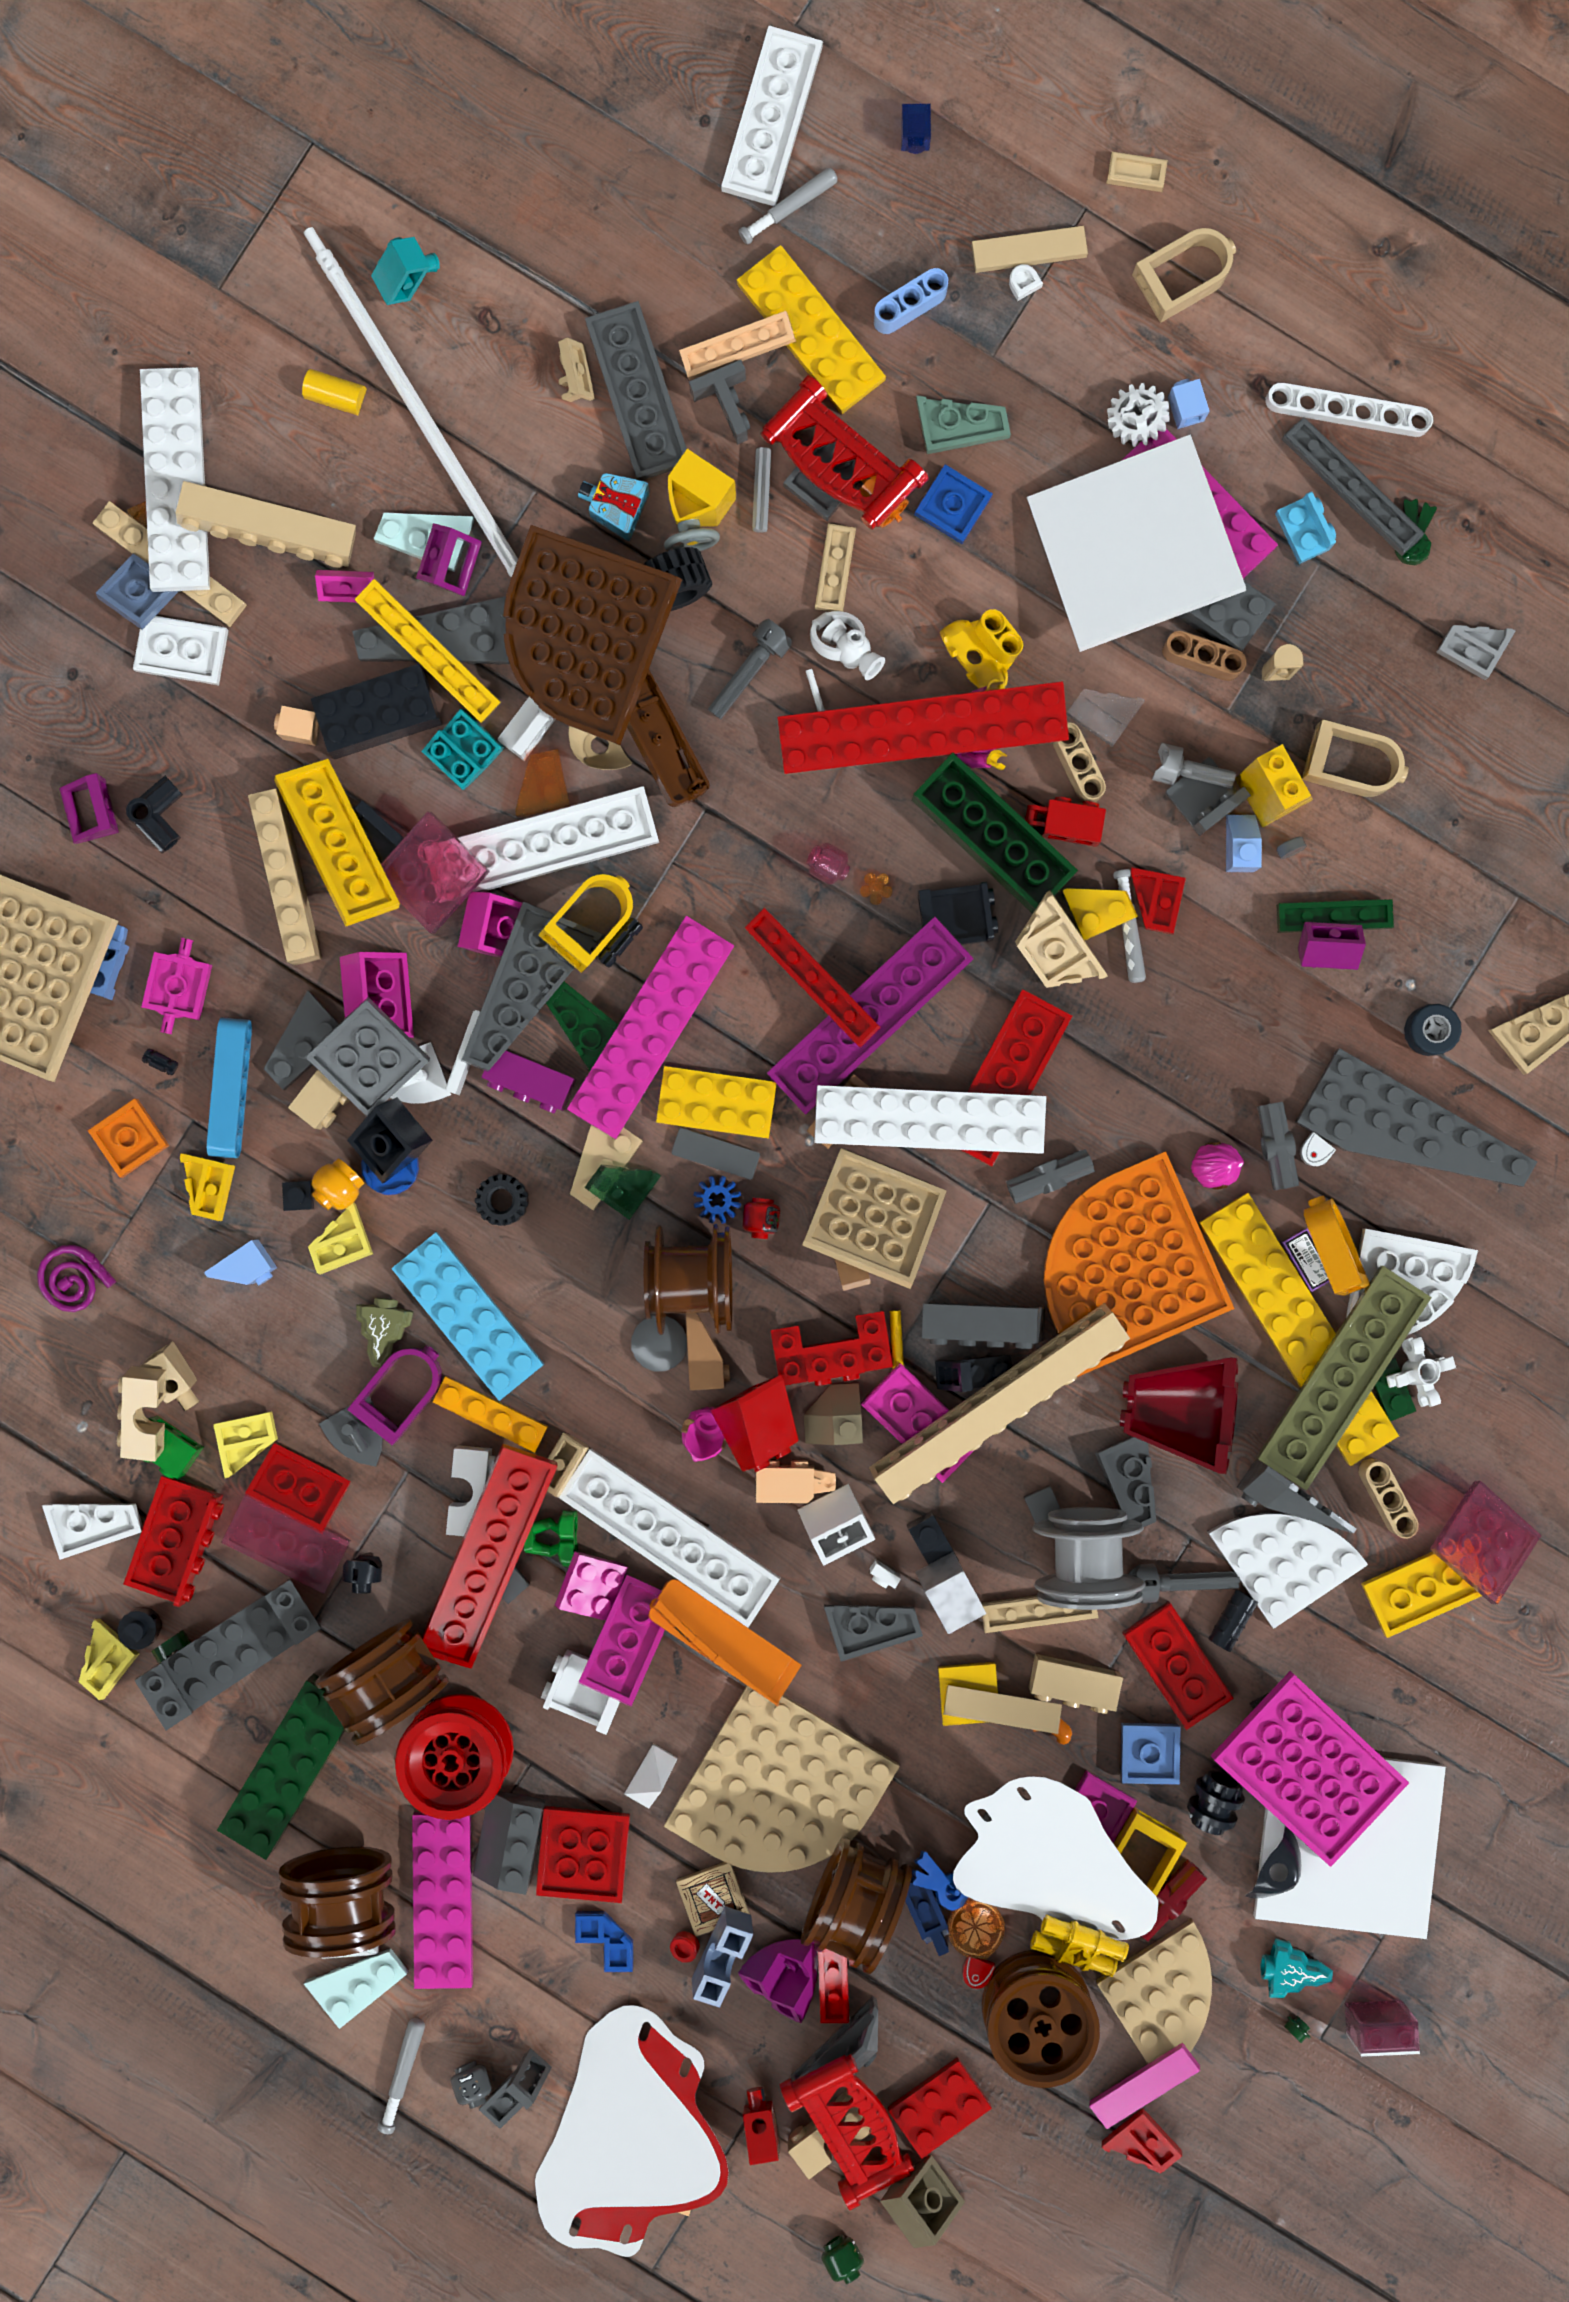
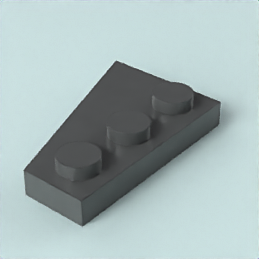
[264,991,339,1090]
[1095,1436,1156,1527]
[824,1605,923,1662]

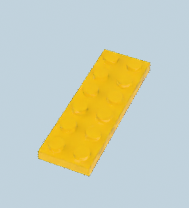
[737,245,886,415]
[274,759,400,927]

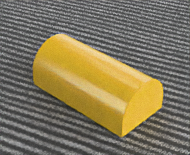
[302,369,367,416]

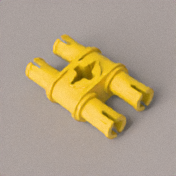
[1030,1915,1129,1977]

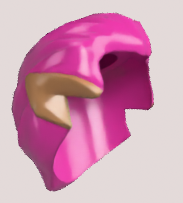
[681,1407,727,1462]

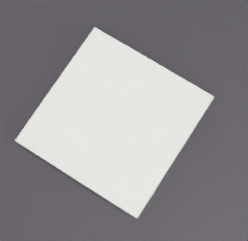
[1027,435,1246,652]
[1253,1757,1446,1939]

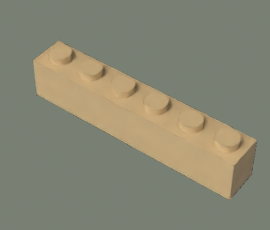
[176,481,356,568]
[248,788,322,965]

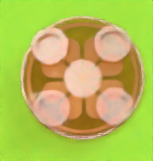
[948,1899,1005,1959]

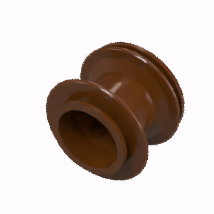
[643,1224,733,1335]

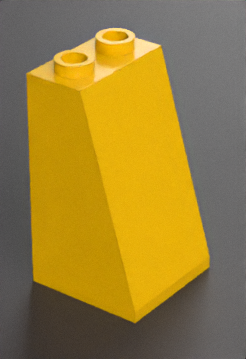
[1235,744,1313,828]

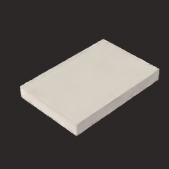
[133,616,229,685]

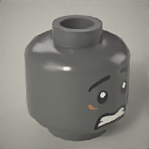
[450,2060,492,2109]

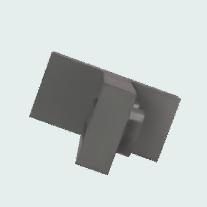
[689,360,750,445]
[479,2048,552,2129]

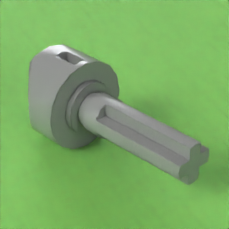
[1152,743,1236,788]

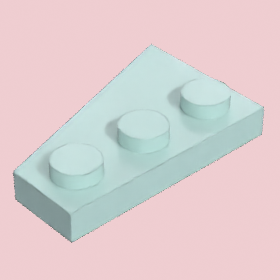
[374,513,475,572]

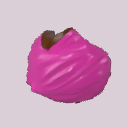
[1191,1141,1244,1190]

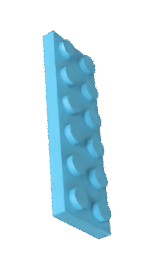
[391,1232,544,1401]

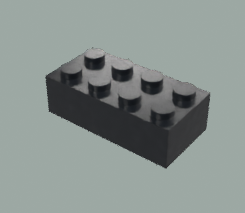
[311,663,442,759]

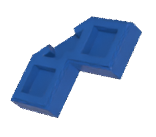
[575,1911,633,1972]

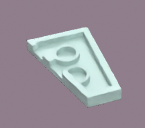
[304,1948,409,2029]

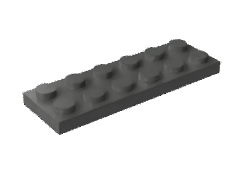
[585,301,687,481]

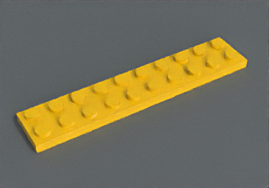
[1198,1193,1399,1466]

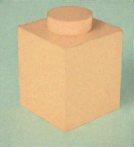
[274,706,320,746]

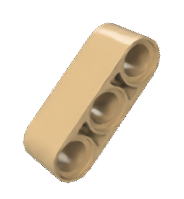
[1053,722,1106,803]
[1359,1458,1419,1539]

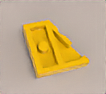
[1063,888,1138,940]
[180,1153,235,1221]

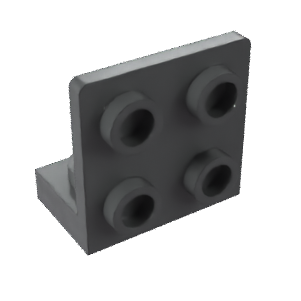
[1165,757,1251,836]

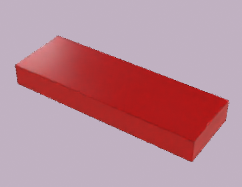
[818,1948,849,2023]

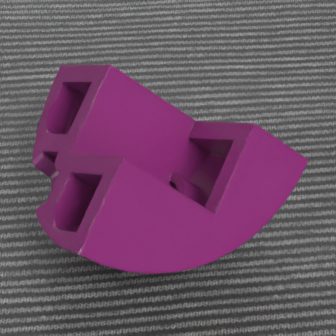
[738,1939,818,2024]

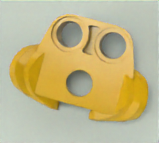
[940,609,1023,689]

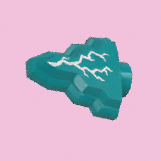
[1260,1938,1333,1998]

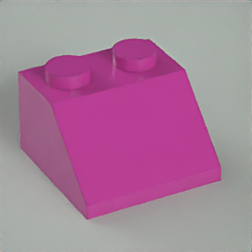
[458,891,522,958]

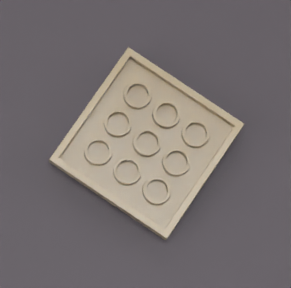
[802,1148,946,1289]

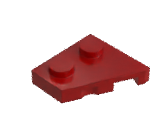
[1131,868,1186,935]
[1102,2108,1182,2174]

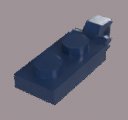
[905,1872,950,1956]

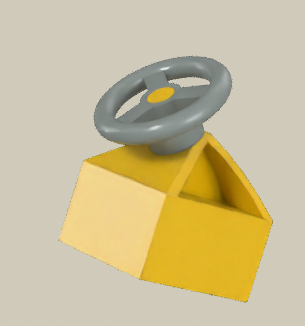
[664,449,736,551]

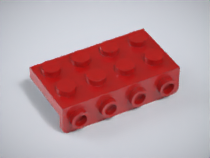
[123,1475,224,1607]

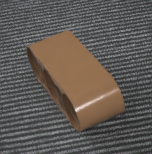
[1162,631,1247,681]

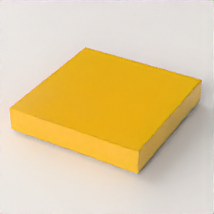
[938,1662,998,1726]

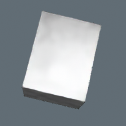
[915,1552,986,1634]

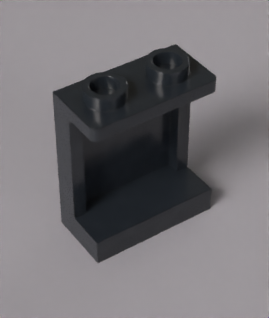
[355,800,409,870]
[918,882,998,945]

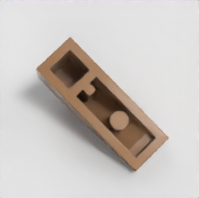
[686,1313,730,1390]

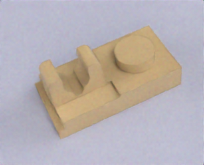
[558,338,595,402]

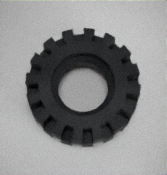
[475,1174,529,1226]

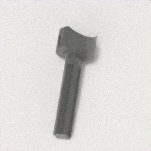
[708,619,792,720]
[1128,1564,1240,1603]

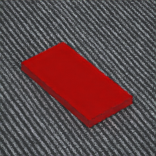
[1121,1601,1234,1730]

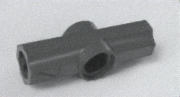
[1257,1102,1299,1190]
[1006,1149,1095,1204]

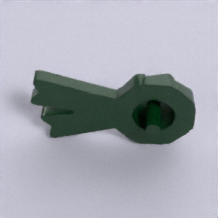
[1395,499,1437,566]

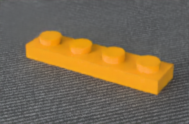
[433,1376,548,1453]

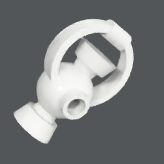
[810,611,885,680]

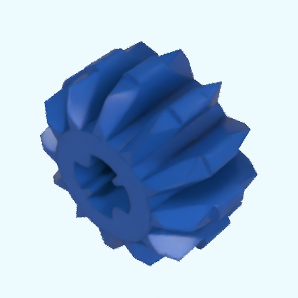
[694,1176,741,1224]

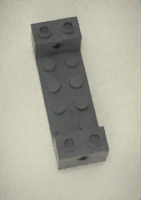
[134,1579,321,1731]

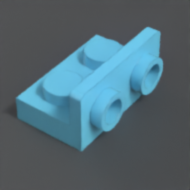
[1275,491,1336,564]

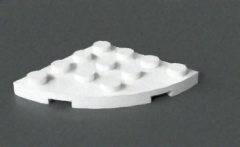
[1346,1228,1478,1335]
[1208,1513,1368,1629]

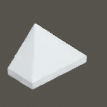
[624,1743,678,1809]

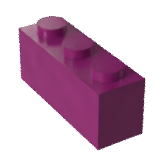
[481,1051,576,1114]

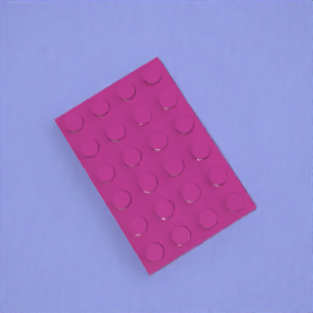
[1211,1671,1409,1867]

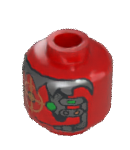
[742,1198,780,1239]

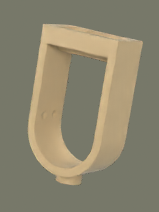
[1132,228,1236,323]
[1302,720,1409,797]

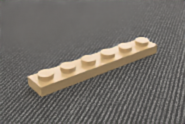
[92,501,247,627]

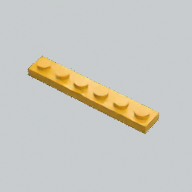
[355,579,501,723]

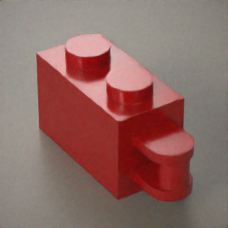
[1025,797,1106,847]

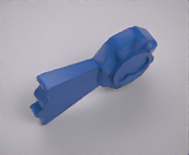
[910,1851,968,1911]

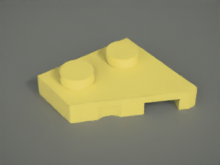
[308,1203,373,1275]
[213,1411,278,1478]
[79,1619,139,1700]

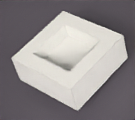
[869,1559,901,1589]

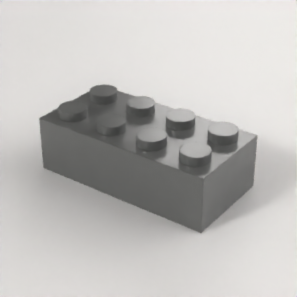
[1177,581,1276,652]

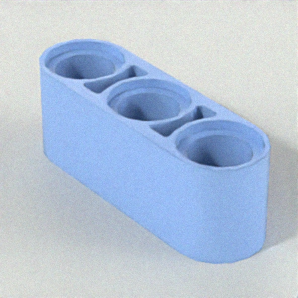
[874,268,948,334]

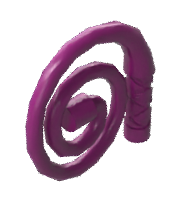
[37,1245,117,1312]

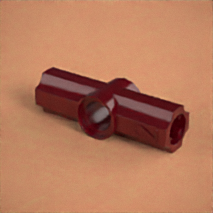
[1141,1859,1207,1941]

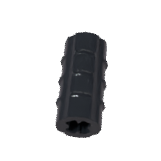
[1208,1589,1258,1652]

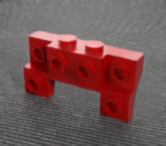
[770,1311,893,1386]

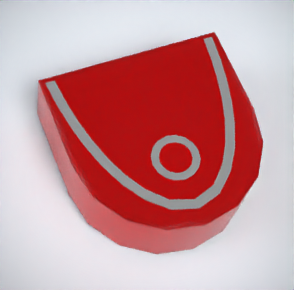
[962,1954,996,1989]

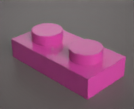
[315,570,375,603]

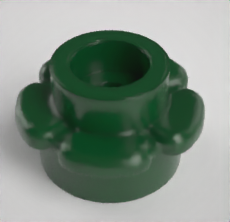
[1284,2015,1311,2044]

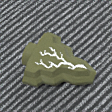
[356,1297,414,1368]

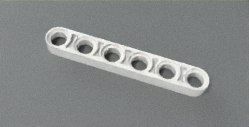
[1266,383,1433,437]

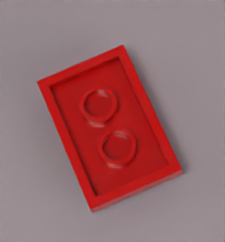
[245,1443,351,1534]
[888,2057,992,2159]

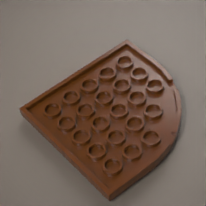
[503,525,682,745]

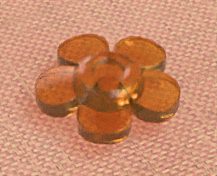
[860,873,893,905]

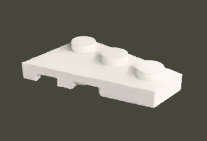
[42,1503,143,1560]

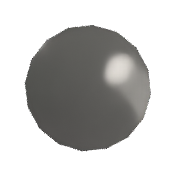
[631,1315,687,1372]

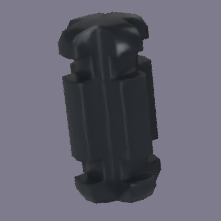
[142,1049,178,1075]

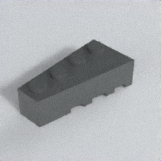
[922,1303,1045,1349]

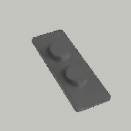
[672,1128,760,1180]

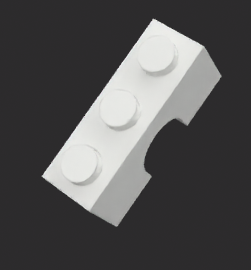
[446,1445,496,1536]

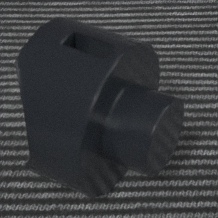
[342,1555,382,1594]
[117,1608,162,1650]

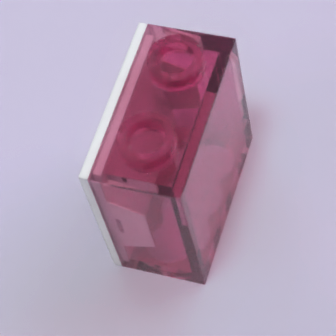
[1345,2000,1420,2057]

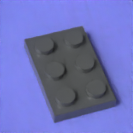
[783,442,861,521]

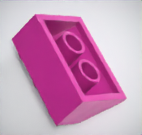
[340,952,414,1038]

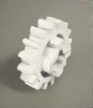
[1107,383,1170,447]

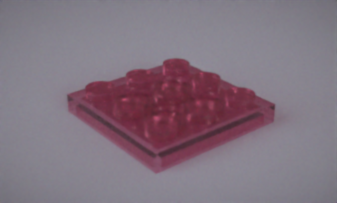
[381,811,490,934]
[1430,1481,1542,1604]

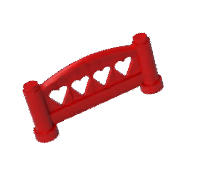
[760,375,929,530]
[779,2054,915,2210]

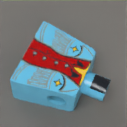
[578,473,650,541]

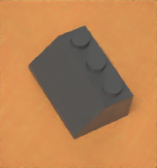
[473,1791,546,1895]

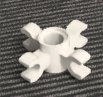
[1386,1337,1456,1407]

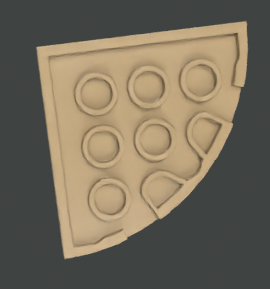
[1096,1918,1212,2064]

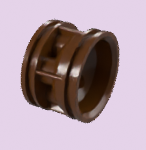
[981,1950,1100,2088]

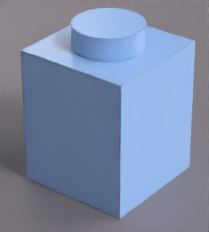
[1168,379,1210,429]

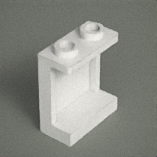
[541,1649,620,1735]

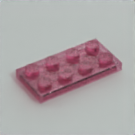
[221,1495,351,1594]

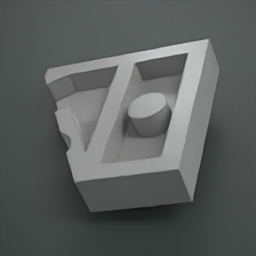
[1436,625,1515,680]

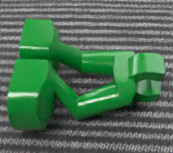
[524,1511,578,1567]

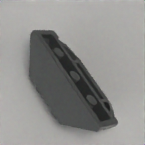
[791,1996,878,2091]

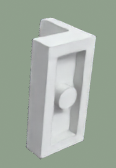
[498,696,556,761]

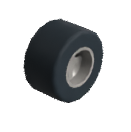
[1404,1004,1462,1056]

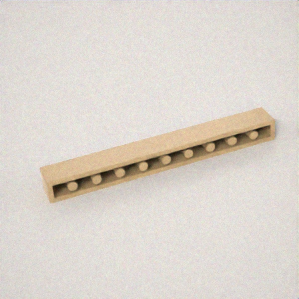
[869,1303,1130,1504]

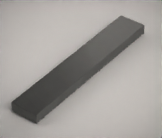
[1282,417,1425,556]

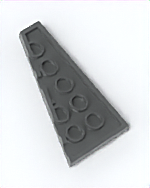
[461,902,603,1072]

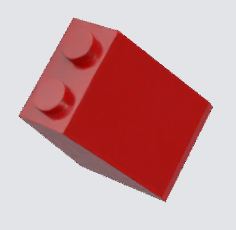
[710,1375,799,1472]

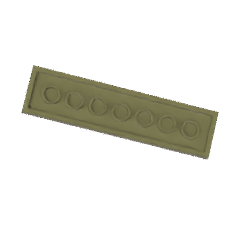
[1256,1265,1432,1491]

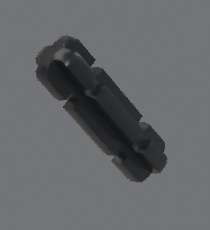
[598,917,643,968]

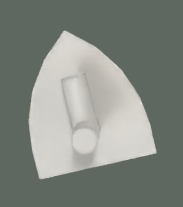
[390,1042,451,1103]

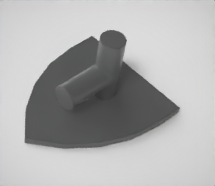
[319,1396,383,1467]

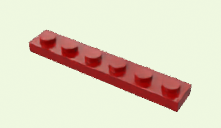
[745,908,881,1048]

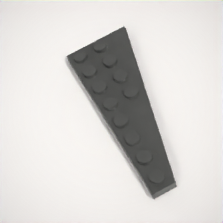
[352,596,509,664]

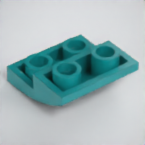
[421,709,505,790]

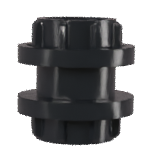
[1187,1771,1245,1835]

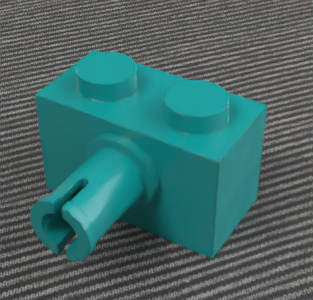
[371,237,440,305]

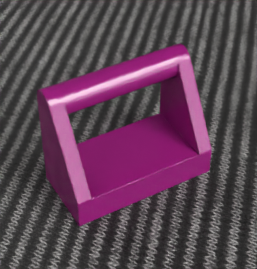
[416,523,482,597]
[59,773,119,844]

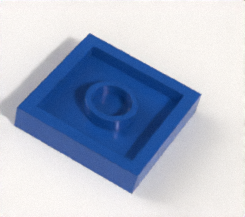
[914,464,993,544]

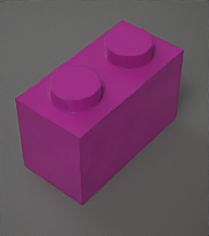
[1298,922,1366,970]

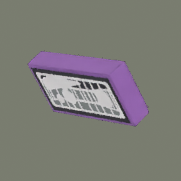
[1281,1228,1330,1292]

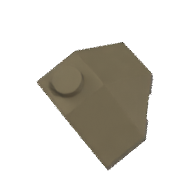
[804,1383,863,1445]

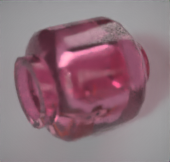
[806,842,850,885]

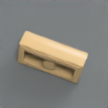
[1262,644,1303,681]
[547,1433,589,1497]

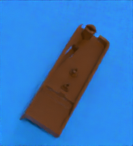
[627,670,710,807]

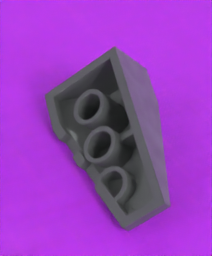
[1237,1460,1356,1534]

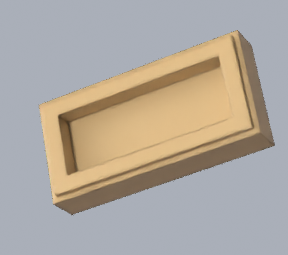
[1106,152,1168,192]

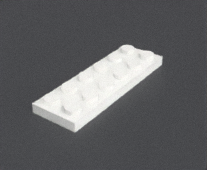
[721,26,823,206]

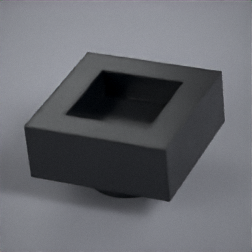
[282,1181,314,1211]

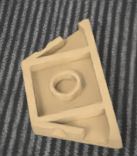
[1015,891,1108,988]

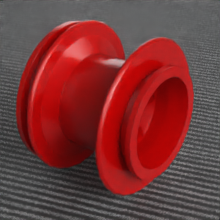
[395,1694,514,1820]

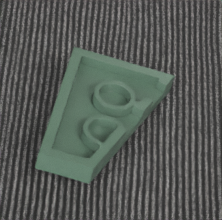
[916,396,1011,454]

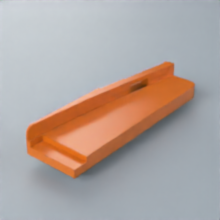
[648,1579,802,1706]

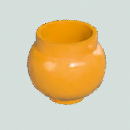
[311,1158,364,1210]

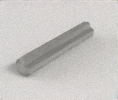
[752,447,771,533]

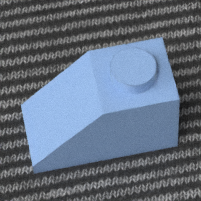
[1226,815,1262,872]
[204,1240,277,1286]

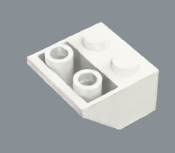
[797,1484,875,1566]

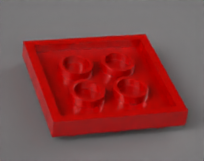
[536,1806,630,1903]

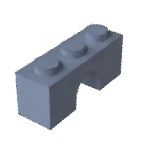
[692,1906,754,2008]

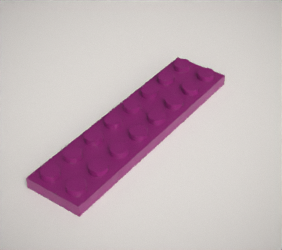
[767,917,974,1115]

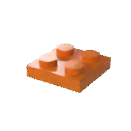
[88,1099,170,1178]

